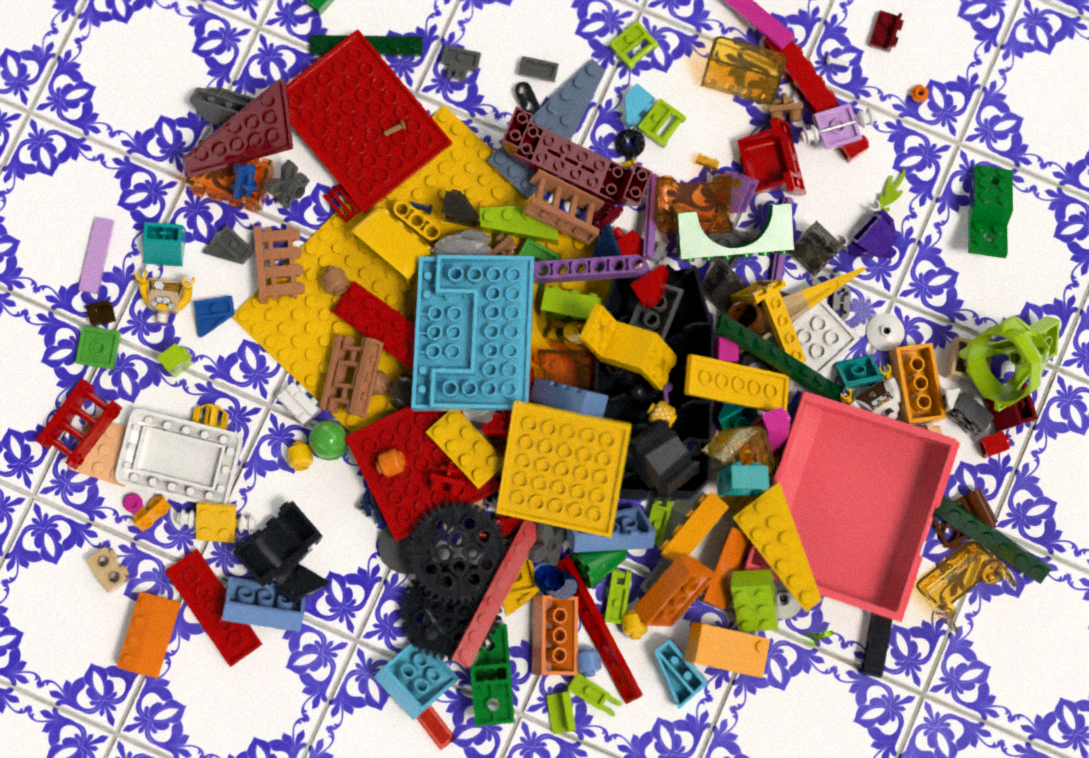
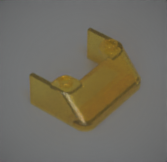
[702,425,777,513]
[916,541,1017,633]

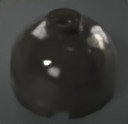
[387,373,413,410]

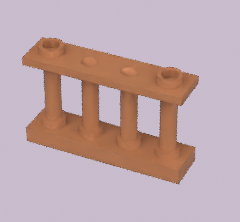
[523,169,605,245]

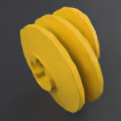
[562,321,590,351]

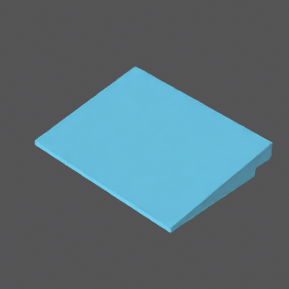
[411,255,535,411]

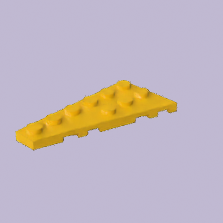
[733,481,822,612]

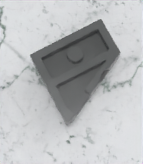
[203,225,255,265]

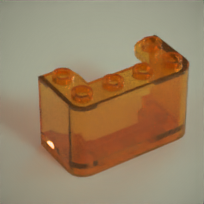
[185,140,276,213]

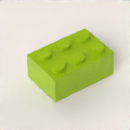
[541,285,602,323]
[731,569,779,632]

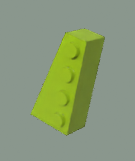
[479,203,558,245]

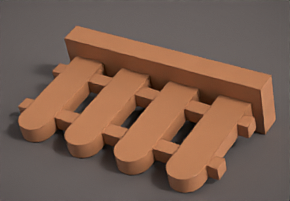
[253,226,306,304]

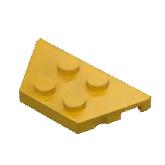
[502,551,540,617]

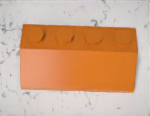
[701,527,752,611]
[634,556,717,627]
[116,591,181,678]
[532,595,578,675]

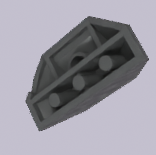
[190,87,255,126]

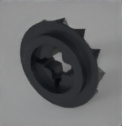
[615,128,645,158]

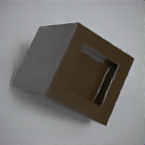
[86,300,116,327]

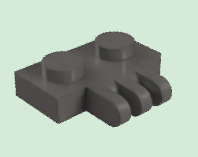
[441,44,482,82]

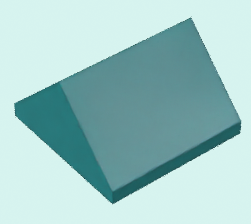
[835,354,883,392]

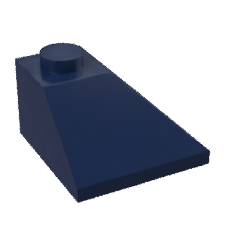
[591,223,622,272]

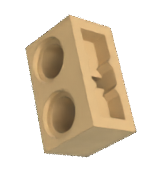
[86,547,130,593]

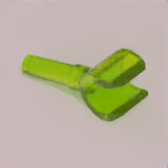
[807,630,834,645]

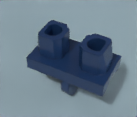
[359,490,385,524]

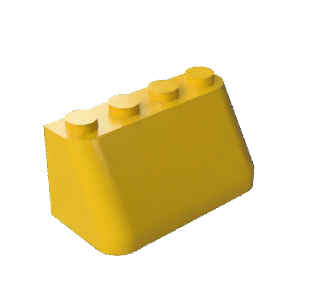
[350,207,432,286]

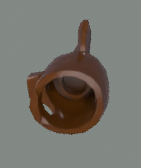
[727,301,766,349]

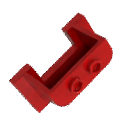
[737,117,807,196]

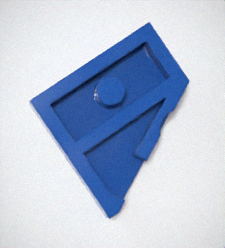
[194,296,235,338]

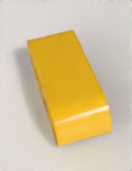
[393,200,441,244]

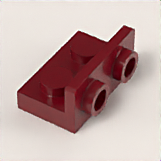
[868,10,904,53]
[592,203,624,240]

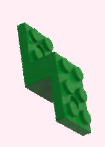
[968,165,1013,259]
[470,624,515,727]

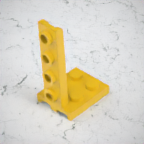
[729,279,806,363]

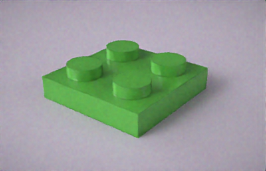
[75,326,121,370]

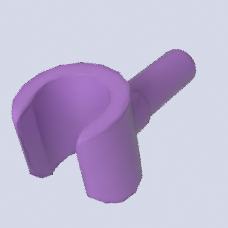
[662,381,673,403]

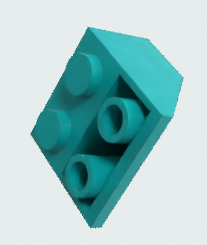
[143,222,187,267]

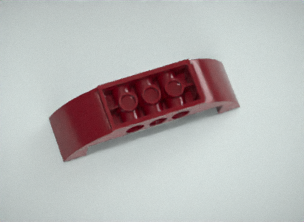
[502,106,653,206]

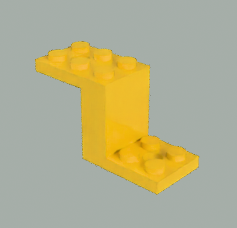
[579,303,677,391]

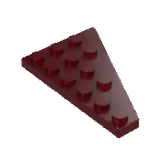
[182,78,294,178]

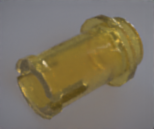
[695,153,721,172]

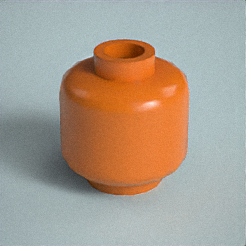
[376,449,406,477]

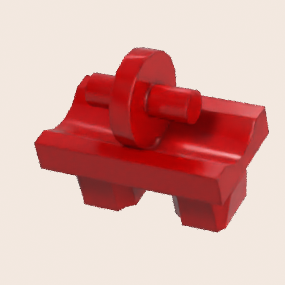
[429,462,467,496]

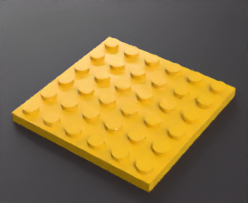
[496,400,632,538]

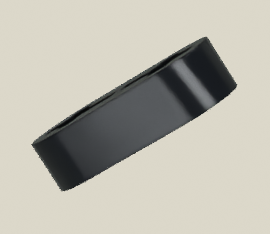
[515,82,540,115]

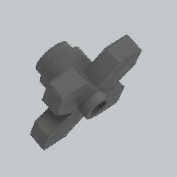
[265,159,310,209]
[527,523,567,566]

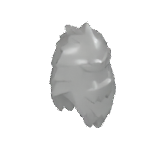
[430,229,492,257]

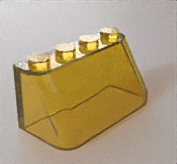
[700,36,786,106]

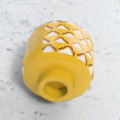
[647,401,677,428]

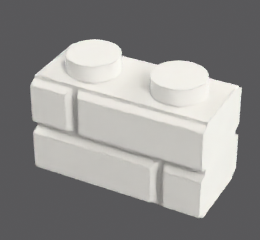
[277,382,321,427]

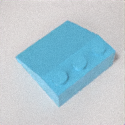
[374,640,460,721]

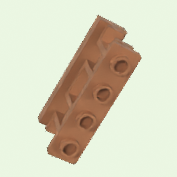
[319,335,384,418]

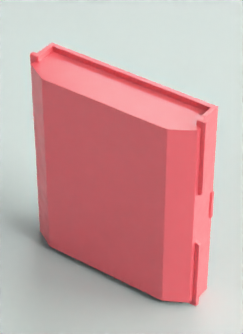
[744,391,960,623]

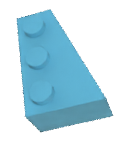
[654,637,709,710]

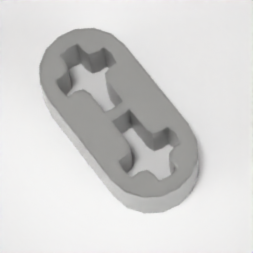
[832,285,851,321]

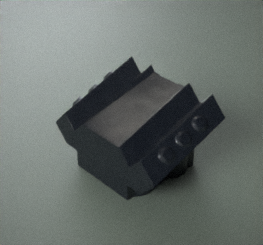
[628,419,700,496]

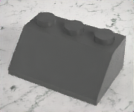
[629,284,684,341]

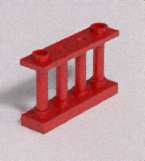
[35,378,123,470]

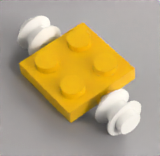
[177,501,256,543]

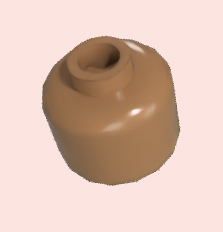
[321,266,349,296]
[372,370,390,396]

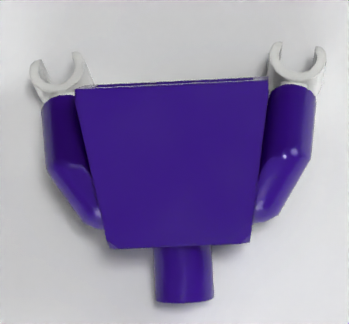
[837,200,897,259]

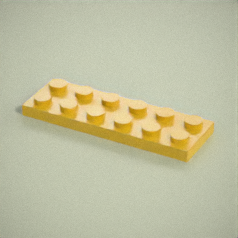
[684,354,790,412]

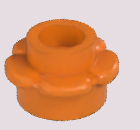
[910,84,929,103]

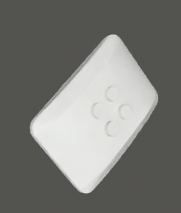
[115,409,243,504]

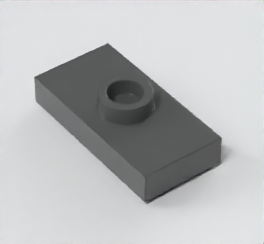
[518,56,559,83]

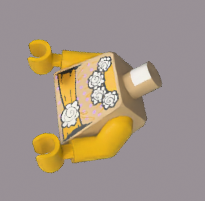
[135,269,196,324]

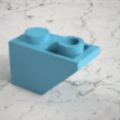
[624,83,654,129]

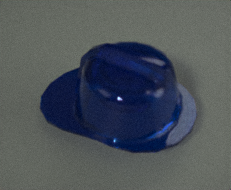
[534,564,578,599]

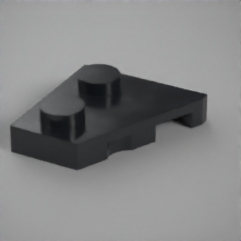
[277,563,330,604]

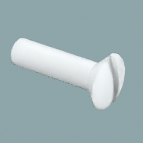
[826,54,849,67]

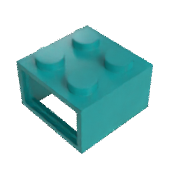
[716,462,769,496]

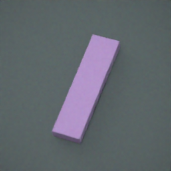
[78,217,115,294]

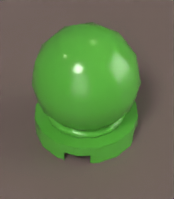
[309,420,348,461]

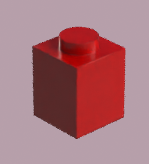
[978,431,1011,459]

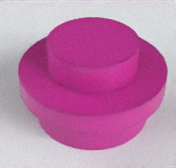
[123,493,143,513]

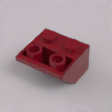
[985,382,1038,433]

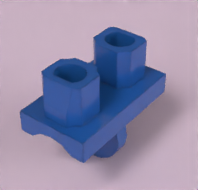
[230,163,258,200]

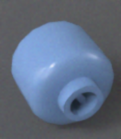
[577,647,602,677]

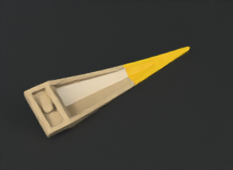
[738,267,866,357]

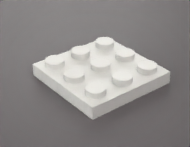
[792,300,860,375]

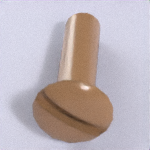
[384,120,406,136]

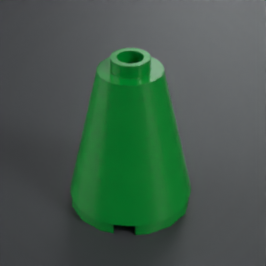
[571,550,628,589]

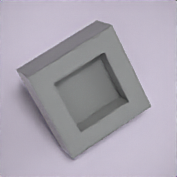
[651,241,668,265]

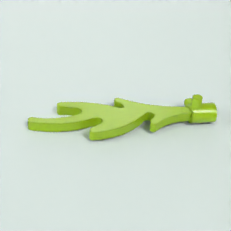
[868,169,906,219]

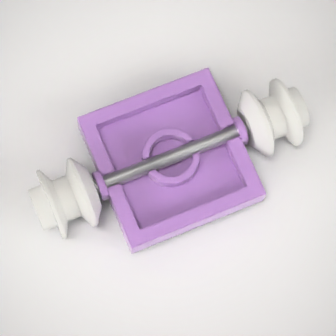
[800,103,876,151]

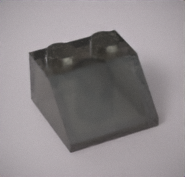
[441,189,480,229]

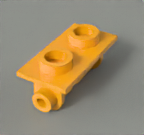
[131,494,173,532]

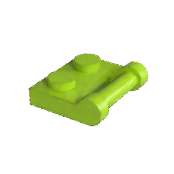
[609,20,659,70]
[637,98,687,148]

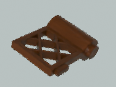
[932,488,998,550]

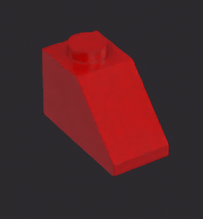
[630,264,669,309]

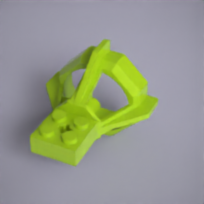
[958,315,1060,412]

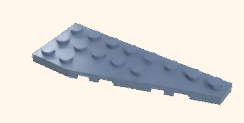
[487,58,606,201]

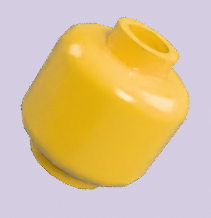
[287,441,313,471]
[622,610,648,640]

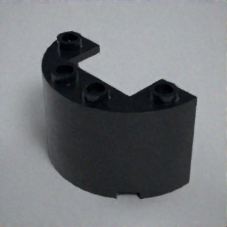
[232,500,323,588]

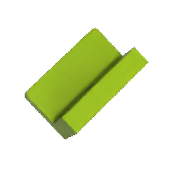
[547,691,576,734]

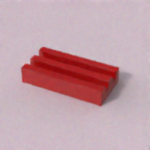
[323,184,361,223]

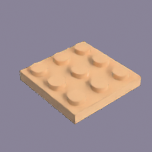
[69,416,127,487]

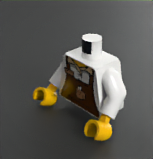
[840,364,901,420]

